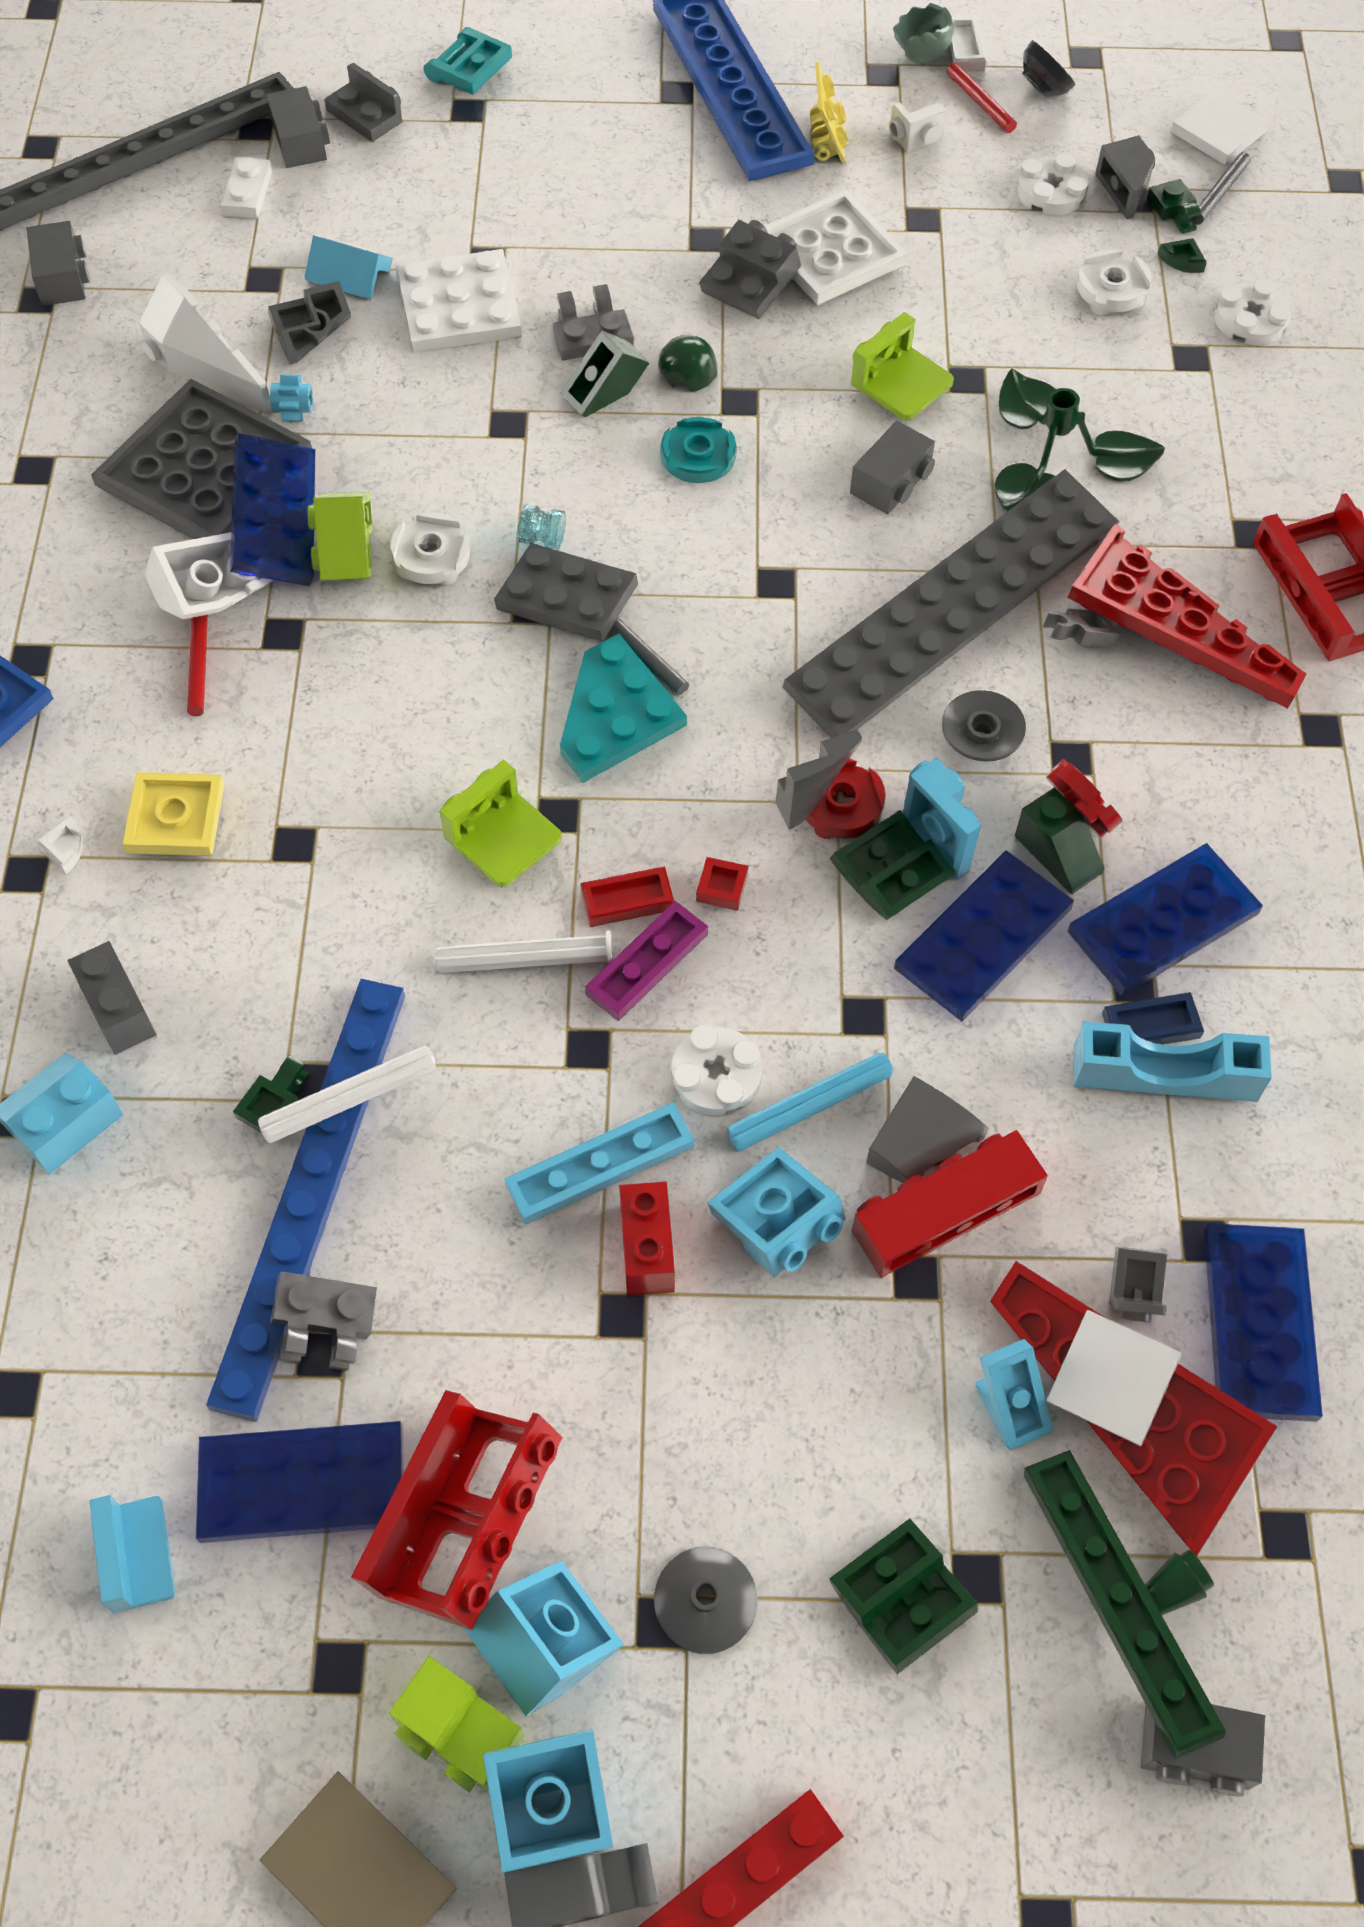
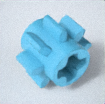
[270,375,313,421]

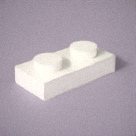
[221,157,272,220]

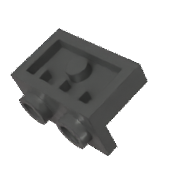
[324,63,403,142]

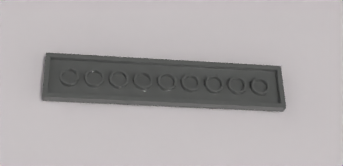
[782,469,1120,738]

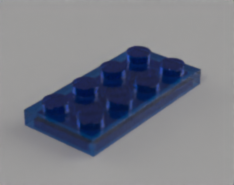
[230,433,316,587]
[1067,843,1263,997]
[894,850,1074,1022]
[1204,1223,1323,1422]
[196,1421,404,1543]

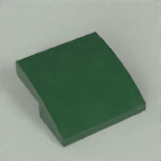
[829,810,956,920]
[829,1518,978,1675]

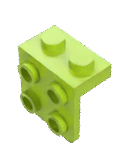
[851,312,954,421]
[439,759,562,888]

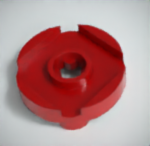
[806,759,886,839]
[1046,759,1123,838]

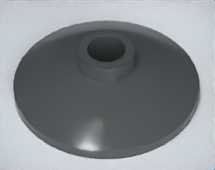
[942,690,1026,762]
[654,1547,757,1654]

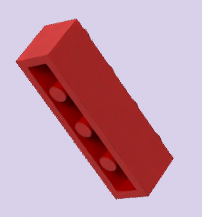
[851,1130,1048,1278]

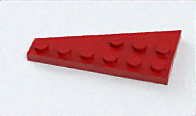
[1067,524,1307,709]
[990,1261,1277,1557]

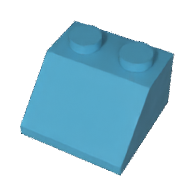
[0,1053,123,1175]
[464,1560,624,1716]
[483,1729,613,1873]

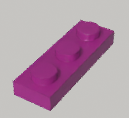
[585,900,708,1021]

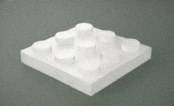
[765,190,908,306]
[396,249,522,353]

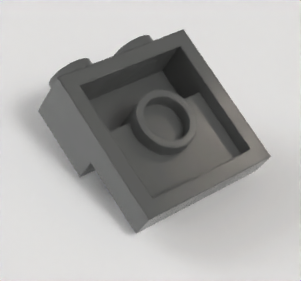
[699,219,801,319]

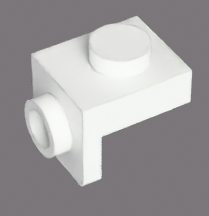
[889,102,946,152]

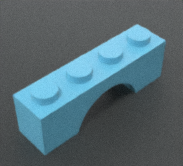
[1074,1021,1272,1102]

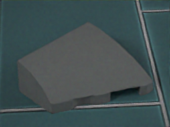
[268,281,351,364]
[776,729,862,830]
[866,1076,989,1183]

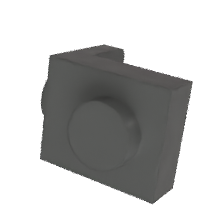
[1109,1246,1167,1322]

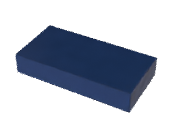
[1102,992,1204,1045]

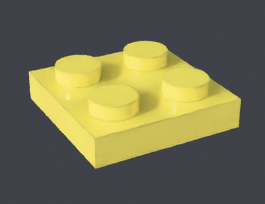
[122,772,224,856]

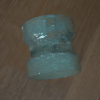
[518,503,566,550]

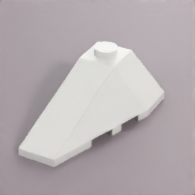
[139,273,272,414]
[144,520,313,619]

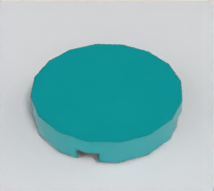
[660,417,737,483]

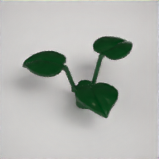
[995,368,1165,511]

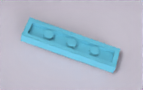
[504,1102,695,1225]

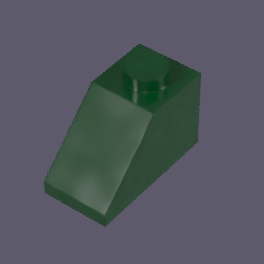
[560,331,650,417]
[1014,787,1105,895]

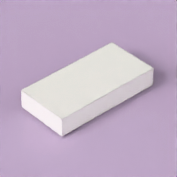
[947,16,987,71]

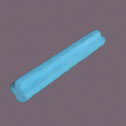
[727,1053,893,1151]

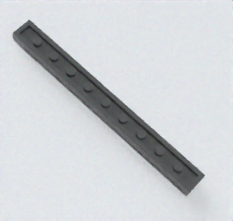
[0,72,294,231]

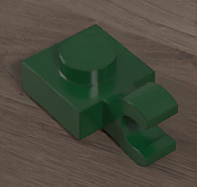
[1146,179,1201,234]
[233,1055,310,1133]

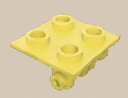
[810,62,849,164]

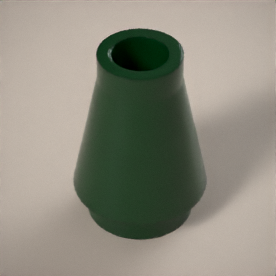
[1145,1550,1214,1615]

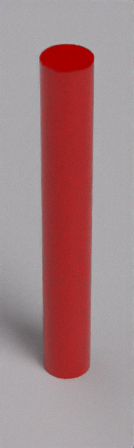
[946,62,1017,133]
[187,614,208,716]

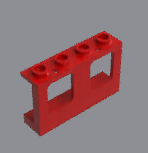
[1253,493,1364,661]
[351,1390,563,1630]

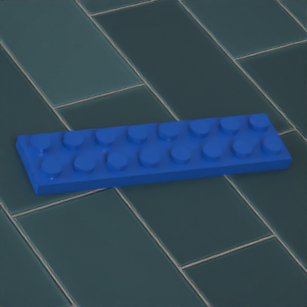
[653,0,815,181]

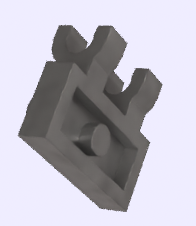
[553,284,634,361]
[270,1271,377,1371]

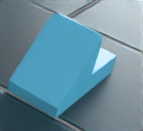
[976,1339,1054,1450]

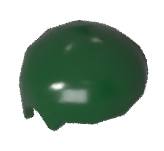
[658,335,718,392]

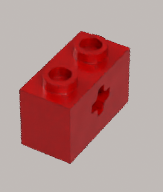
[619,1181,675,1296]

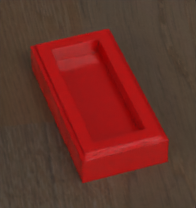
[580,866,674,927]

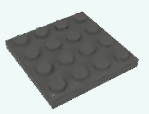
[91,379,313,539]

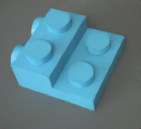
[903,757,981,880]
[707,1147,846,1277]

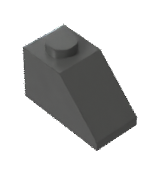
[1095,135,1155,219]

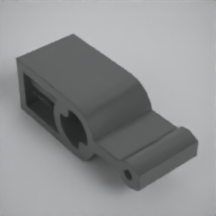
[504,1843,658,1927]

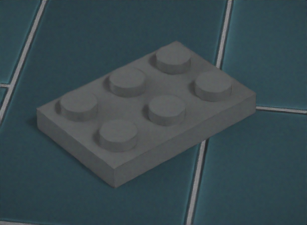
[494,543,638,642]

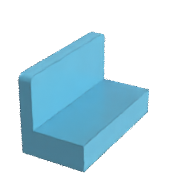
[304,235,393,299]
[89,1495,176,1613]

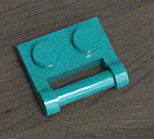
[423,27,512,95]

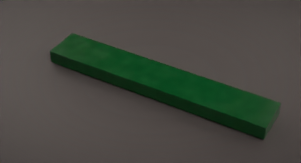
[1023,1450,1226,1759]

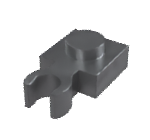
[1043,608,1120,648]

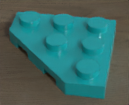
[560,633,687,783]

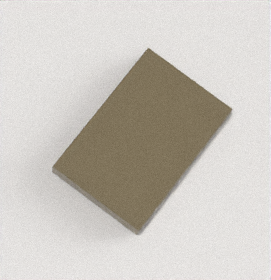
[259,1771,457,1927]

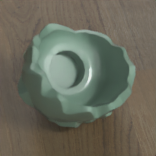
[893,3,954,64]

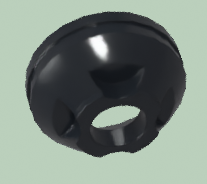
[1022,40,1076,97]

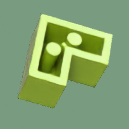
[308,491,373,580]
[388,1655,525,1793]

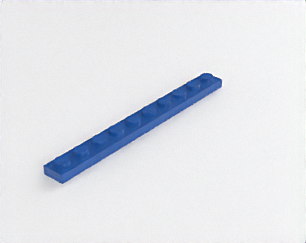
[206,979,405,1422]

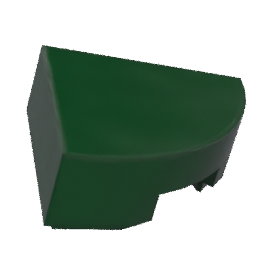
[1158,238,1207,273]

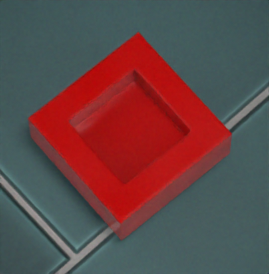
[696,857,749,911]

